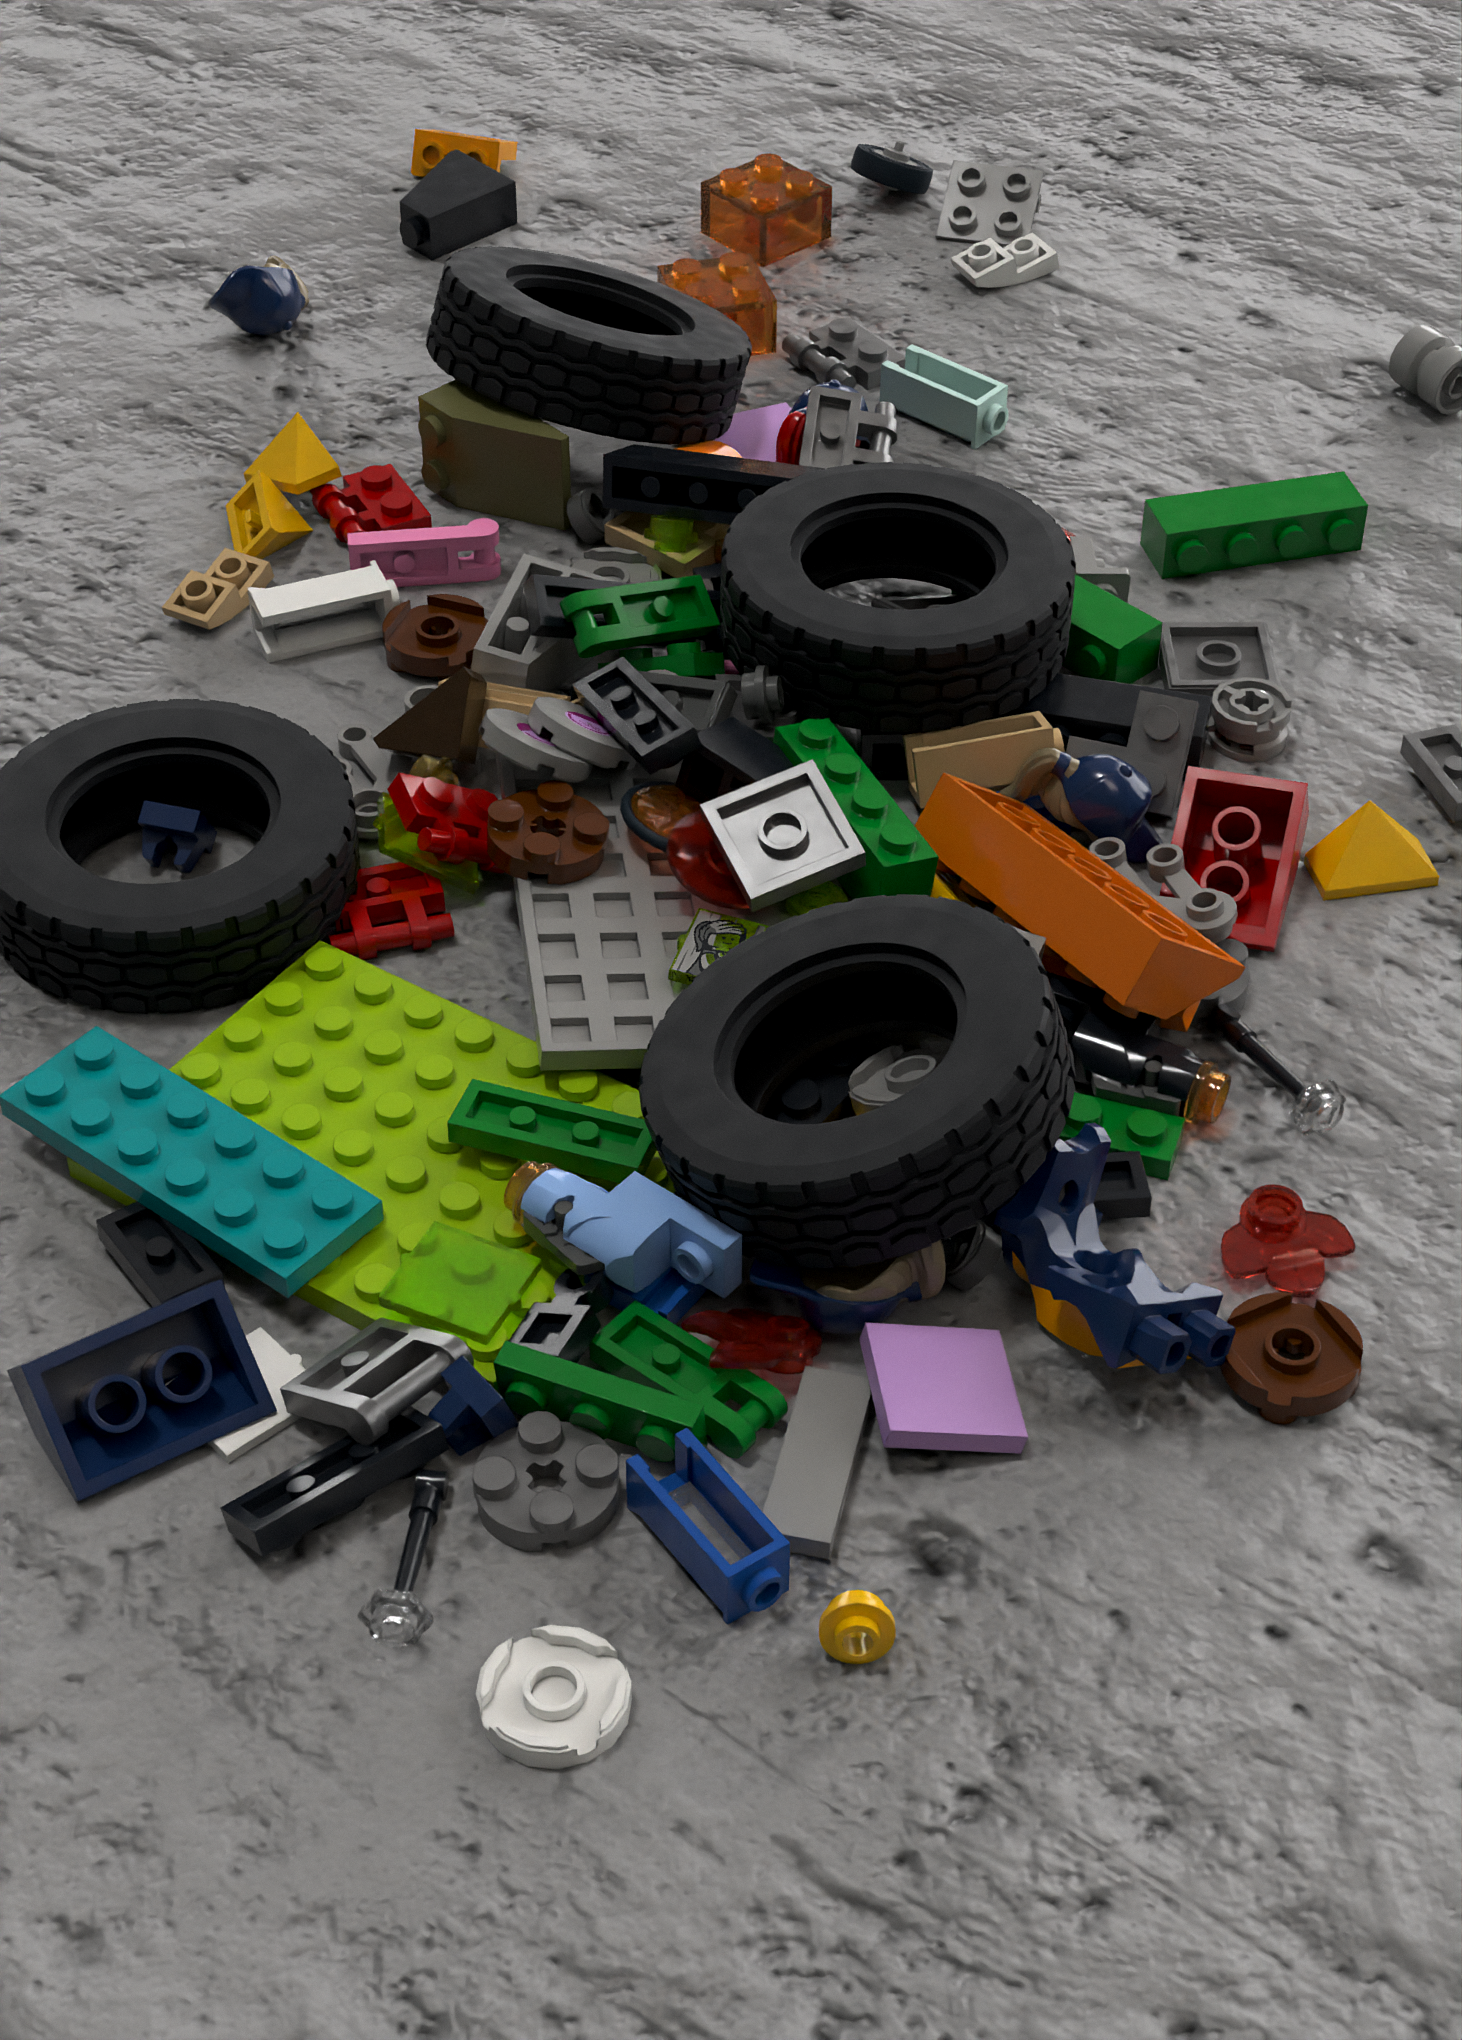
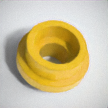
[819,1590,896,1664]

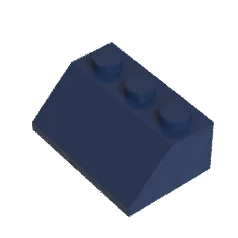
[7,1279,277,1501]

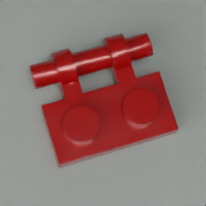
[309,464,432,543]
[387,772,504,874]
[328,856,454,960]

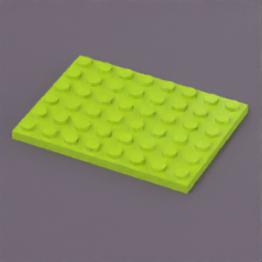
[67,940,676,1393]

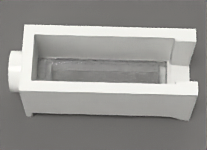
[248,560,400,663]

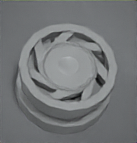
[1207,677,1292,762]

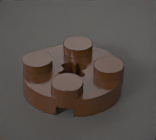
[382,594,488,681]
[487,780,610,884]
[1220,1292,1363,1425]

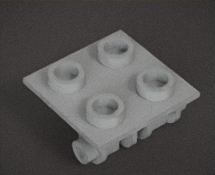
[936,160,1044,247]

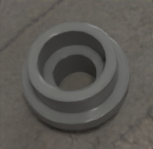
[741,665,784,725]

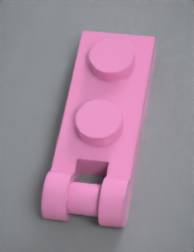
[347,518,501,587]

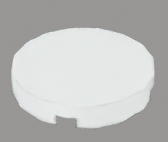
[476,1625,632,1770]

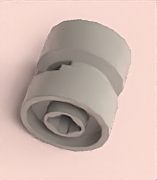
[1388,325,1462,415]

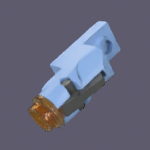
[504,1161,742,1298]

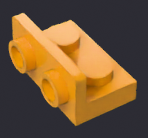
[411,129,518,177]

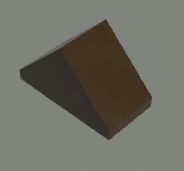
[373,667,487,765]

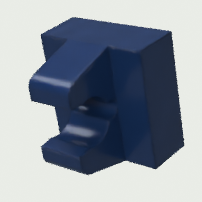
[138,800,217,873]
[428,1355,519,1456]

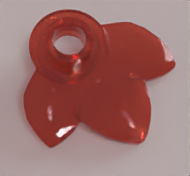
[1220,1184,1356,1298]
[681,1309,822,1374]

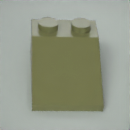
[418,380,572,530]

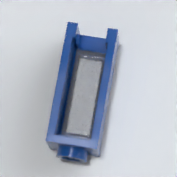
[626,1428,790,1625]

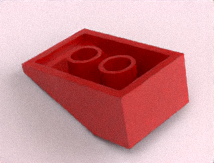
[1159,766,1309,952]

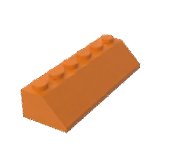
[915,772,1246,1020]

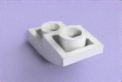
[951,232,1060,288]

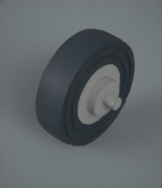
[851,141,933,197]

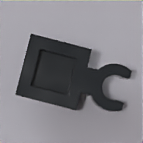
[508,1269,614,1363]

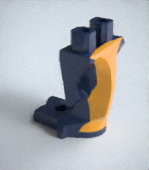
[994,1122,1236,1375]

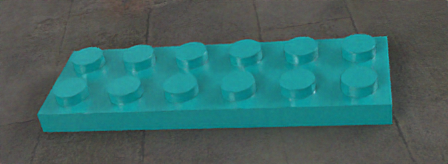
[0,1026,384,1298]

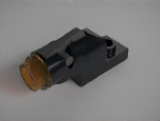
[1046,971,1231,1125]

